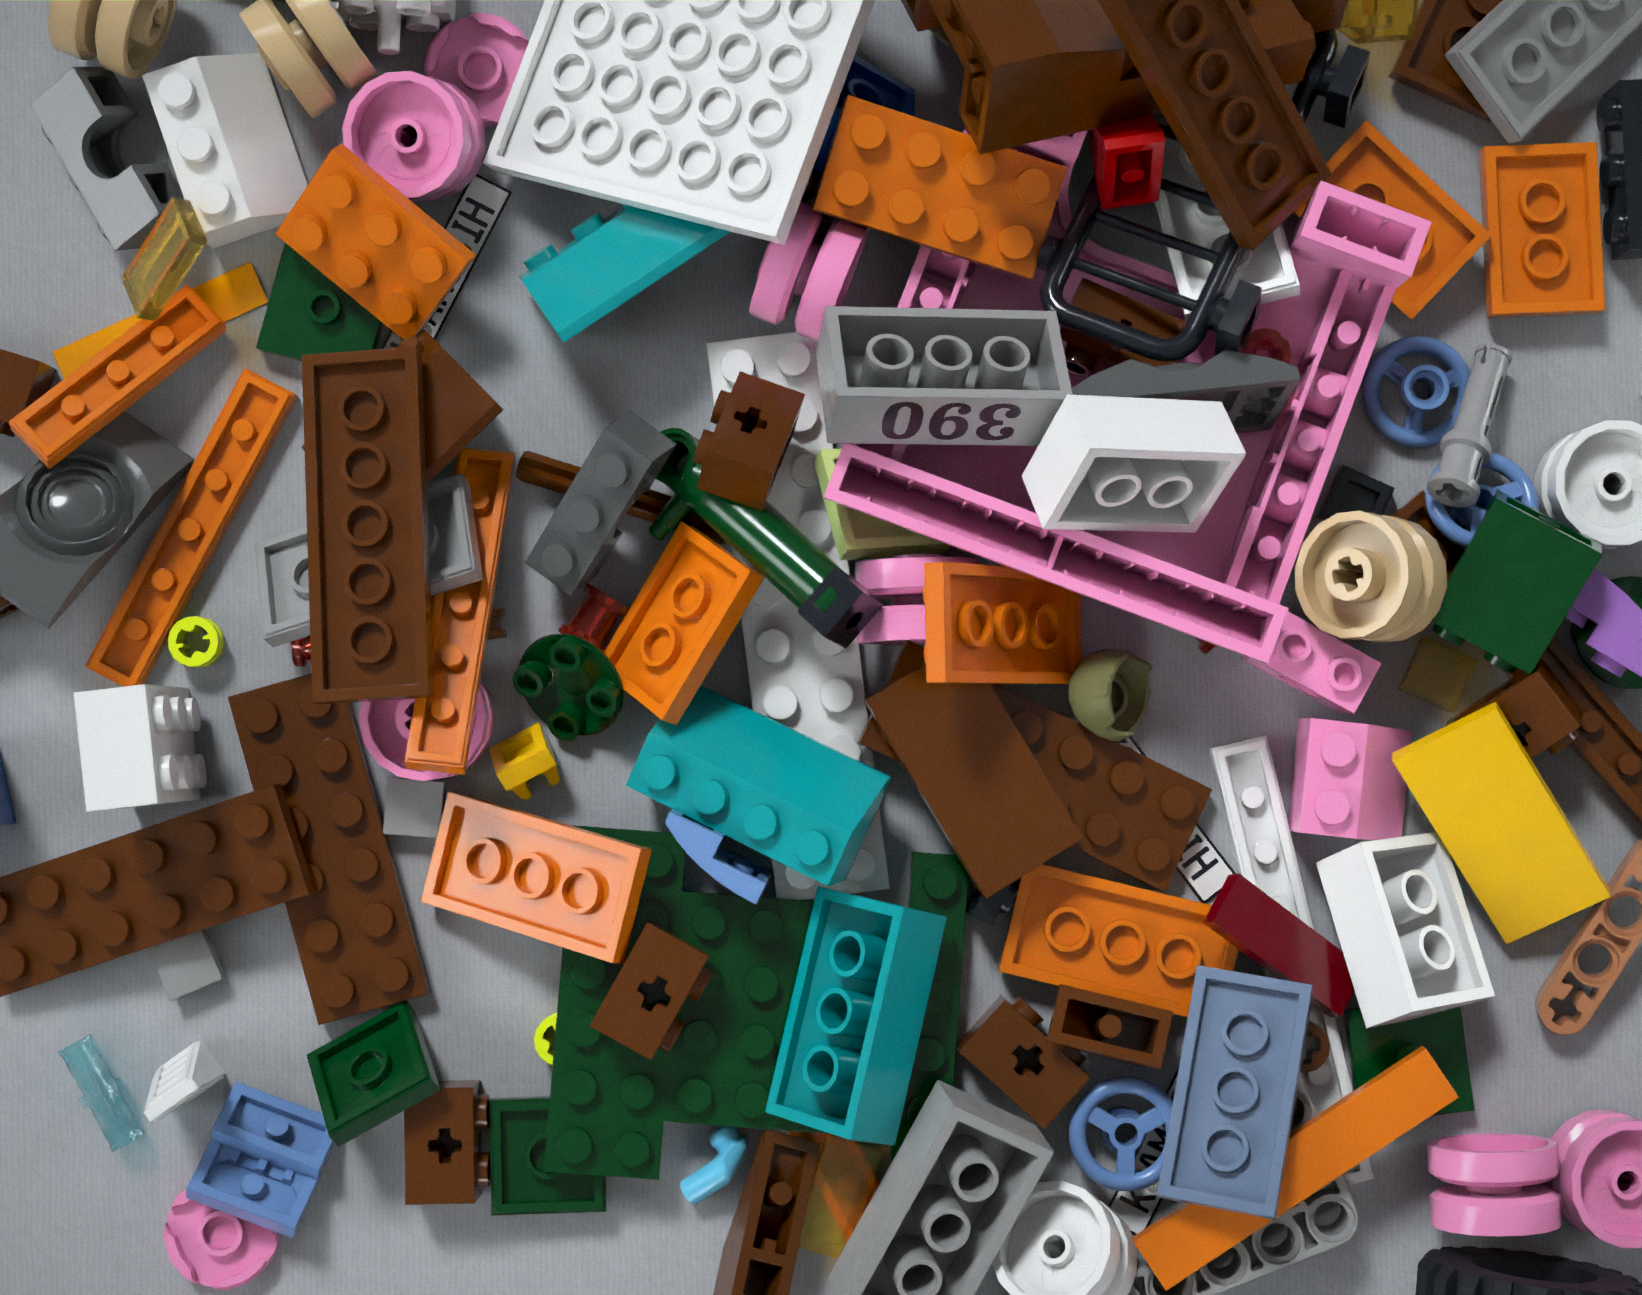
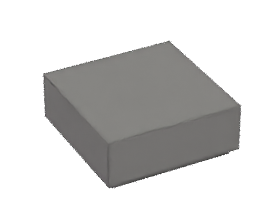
[383,777,447,838]
[148,929,226,1002]

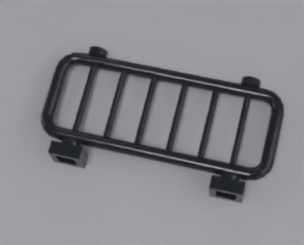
[1037,29,1370,362]

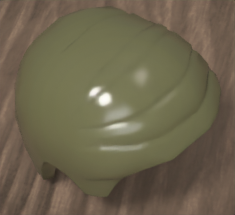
[1068,648,1153,742]

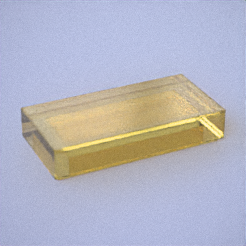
[121,197,207,321]
[799,1133,882,1260]

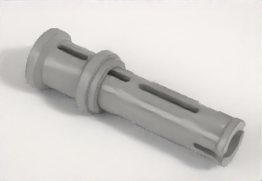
[1427,344,1512,508]

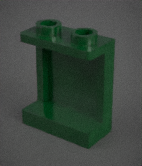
[1431,490,1603,675]

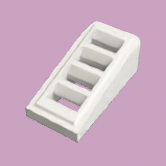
[144,1041,225,1122]

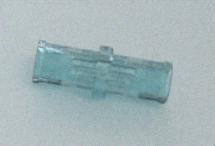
[58,1034,145,1152]

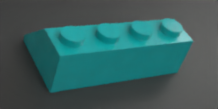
[519,204,731,343]
[626,685,892,886]
[765,886,947,1145]

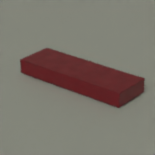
[1203,874,1355,1017]

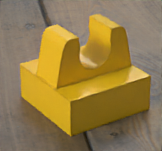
[489,722,560,800]

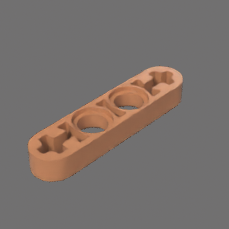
[1535,839,1642,1035]

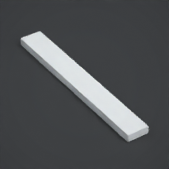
[1209,735,1374,1185]

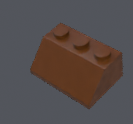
[301,328,503,484]

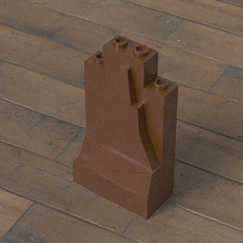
[901,0,1349,154]

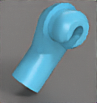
[680,1126,749,1205]

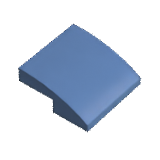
[665,809,773,904]
[186,1081,334,1238]

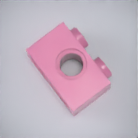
[1242,611,1382,714]

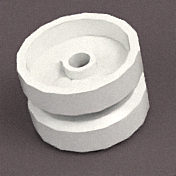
[1534,420,1642,551]
[992,1181,1137,1295]

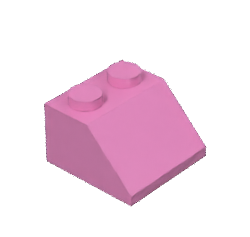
[1288,718,1412,840]

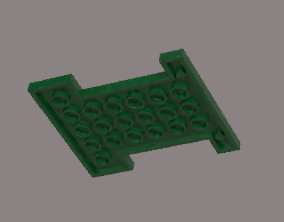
[544,825,969,1180]

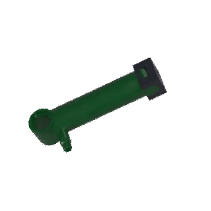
[649,428,884,649]

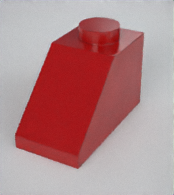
[1090,115,1165,210]

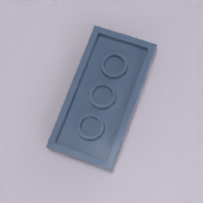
[1157,965,1314,1220]

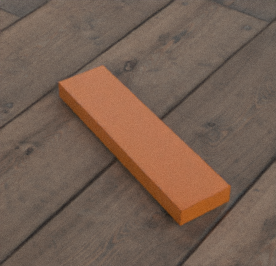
[9,285,226,469]

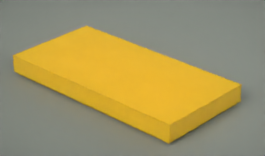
[1392,702,1611,945]

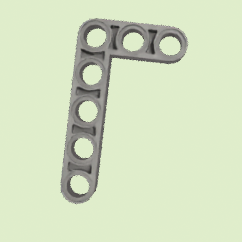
[1129,1085,1359,1295]

